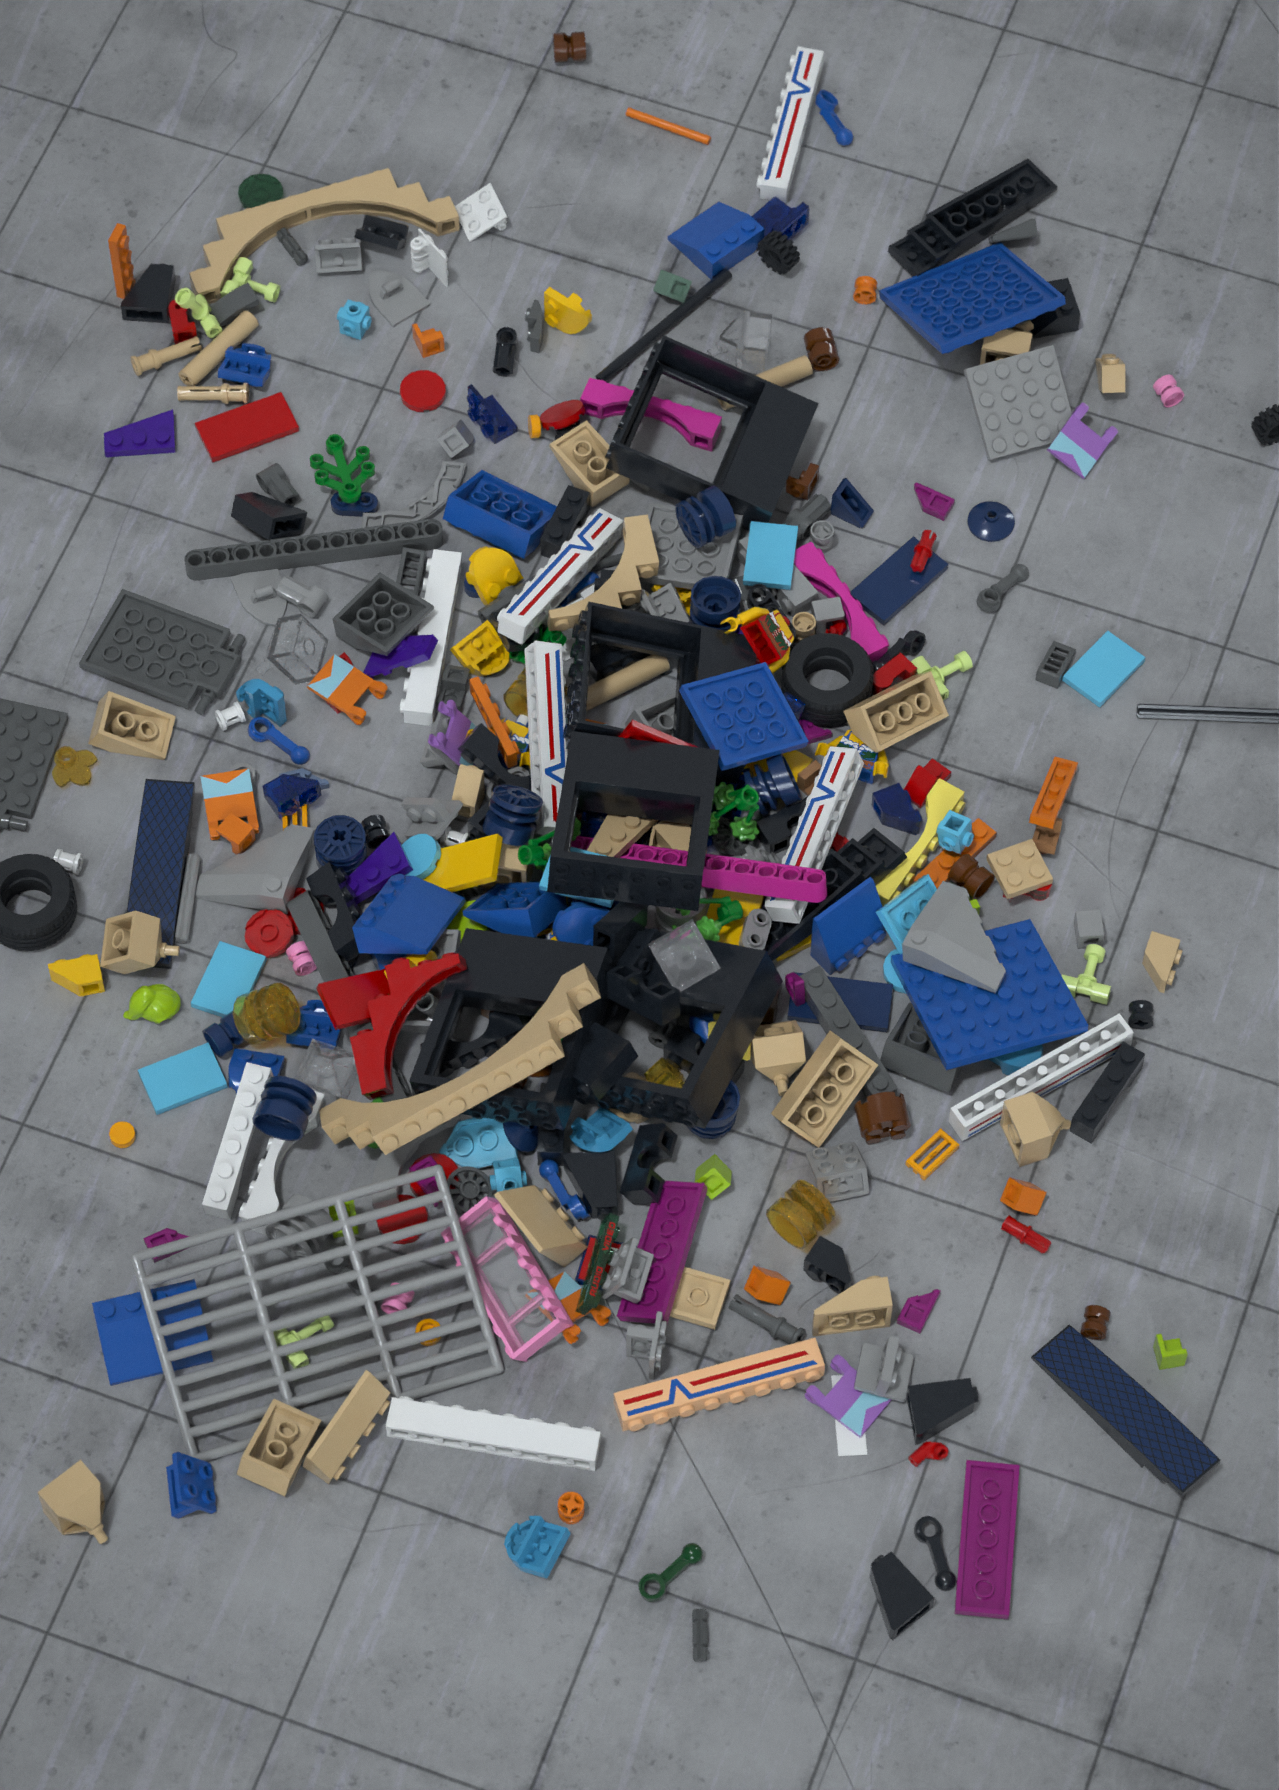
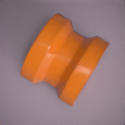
[853,276,877,305]
[558,1492,584,1524]

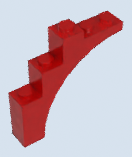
[350,952,468,1100]

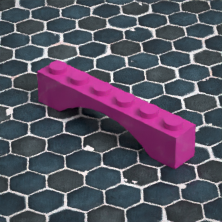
[580,378,722,452]
[794,542,889,662]

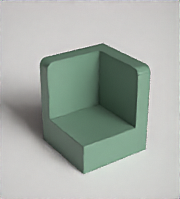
[653,270,692,303]

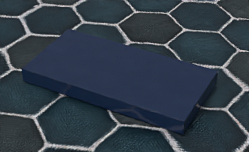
[850,536,949,625]
[787,972,893,1032]

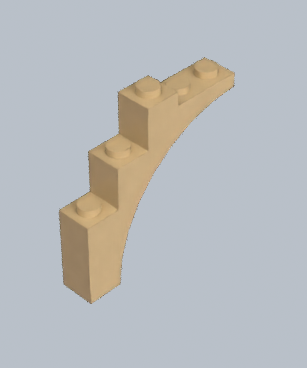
[547,514,659,631]

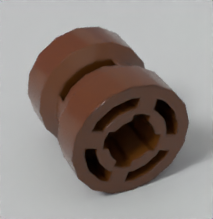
[1080,1305,1111,1340]

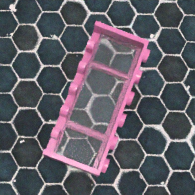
[441,1196,574,1362]

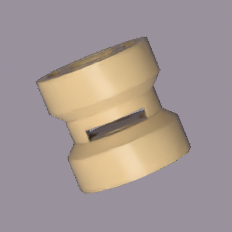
[792,612,816,643]

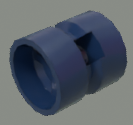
[202,1011,250,1058]

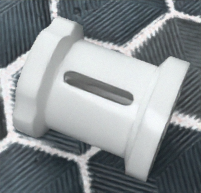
[215,701,246,731]
[440,826,468,847]
[54,849,83,875]

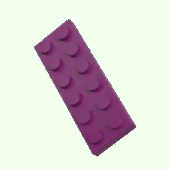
[617,1181,708,1324]
[954,1460,1020,1619]

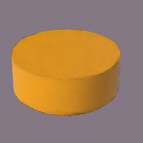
[528,415,541,438]
[109,1121,136,1148]
[415,1318,441,1346]

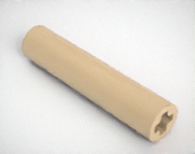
[178,311,259,386]
[717,355,813,410]
[586,655,670,711]

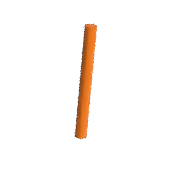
[626,107,711,145]

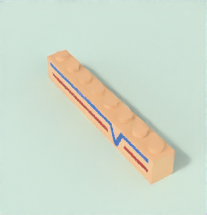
[614,1338,825,1431]

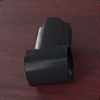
[493,327,517,377]

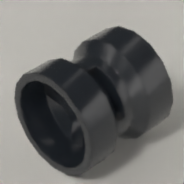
[361,815,390,849]

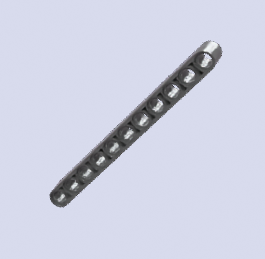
[184,519,443,581]
[287,889,412,1102]

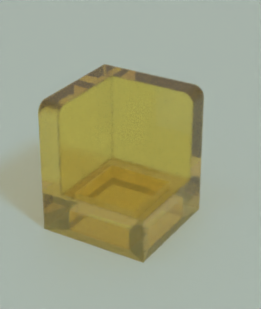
[644,1057,686,1088]

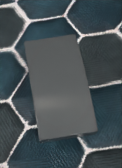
[210,283,259,327]
[525,300,543,353]

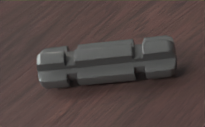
[276,228,308,266]
[692,1609,708,1662]

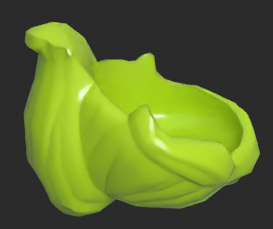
[123,984,181,1024]

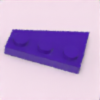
[104,409,176,458]
[363,634,438,679]
[347,832,413,904]

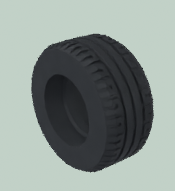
[781,633,874,727]
[0,854,77,951]

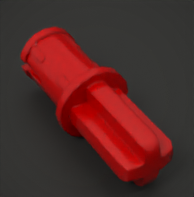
[910,530,937,572]
[1001,1215,1051,1253]

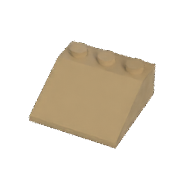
[494,1185,588,1267]

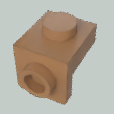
[1033,818,1063,855]

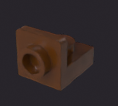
[786,463,819,500]

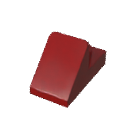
[902,758,951,809]

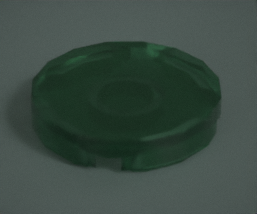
[238,173,284,209]

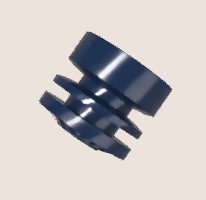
[675,486,736,548]
[690,576,741,633]
[743,754,802,816]
[482,785,543,846]
[314,815,367,876]
[252,1076,317,1141]
[687,1080,740,1139]

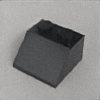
[1027,278,1080,339]

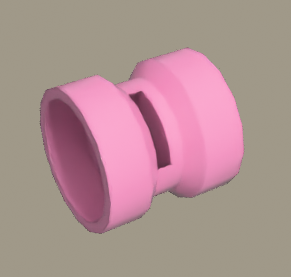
[1153,375,1184,408]
[286,941,317,976]
[381,1282,415,1314]

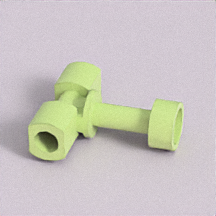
[220,257,280,303]
[175,288,222,338]
[911,651,973,701]
[1062,944,1111,1005]
[273,1315,334,1369]

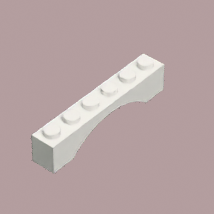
[202,1062,273,1220]
[239,1091,326,1235]

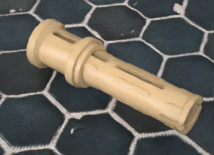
[130,336,202,376]
[177,383,249,404]

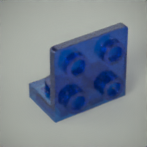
[751,197,809,240]
[467,384,518,444]

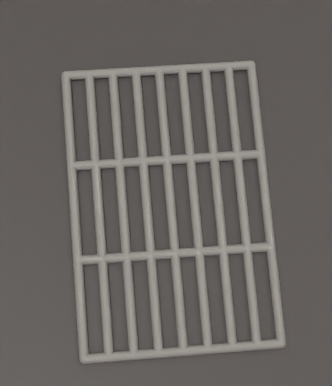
[130,1165,504,1461]

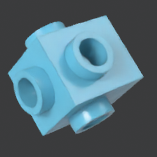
[337,299,372,340]
[936,810,974,854]
[489,1158,527,1192]

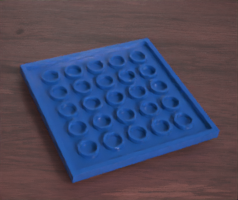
[879,242,1066,354]
[891,919,1088,1070]

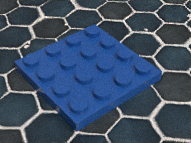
[679,662,809,771]

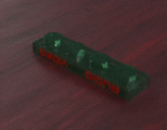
[576,1213,620,1315]

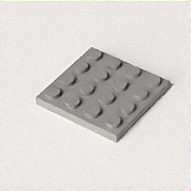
[963,345,1072,460]
[639,503,743,589]

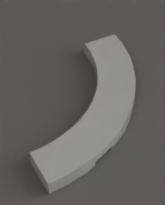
[361,461,466,528]
[371,1115,461,1209]

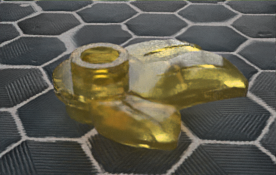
[52,746,98,788]

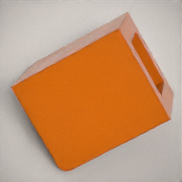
[412,323,444,358]
[216,813,256,855]
[1000,1177,1047,1215]
[744,1266,791,1305]

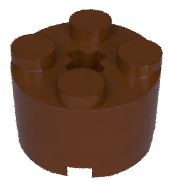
[854,1091,911,1144]

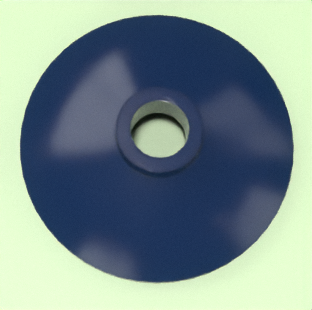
[967,501,1015,542]
[503,1121,539,1152]

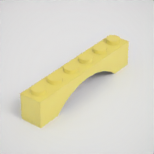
[875,778,966,906]

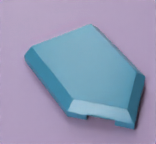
[439,1118,518,1169]

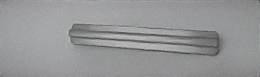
[175,853,200,943]

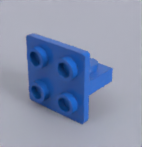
[166,1452,216,1519]

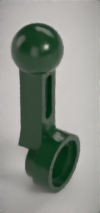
[638,1543,703,1602]

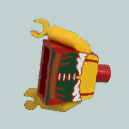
[720,607,794,674]

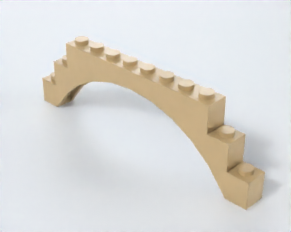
[189,168,459,304]
[319,963,601,1155]

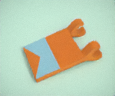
[307,654,388,725]
[200,768,259,841]
[526,1271,611,1344]

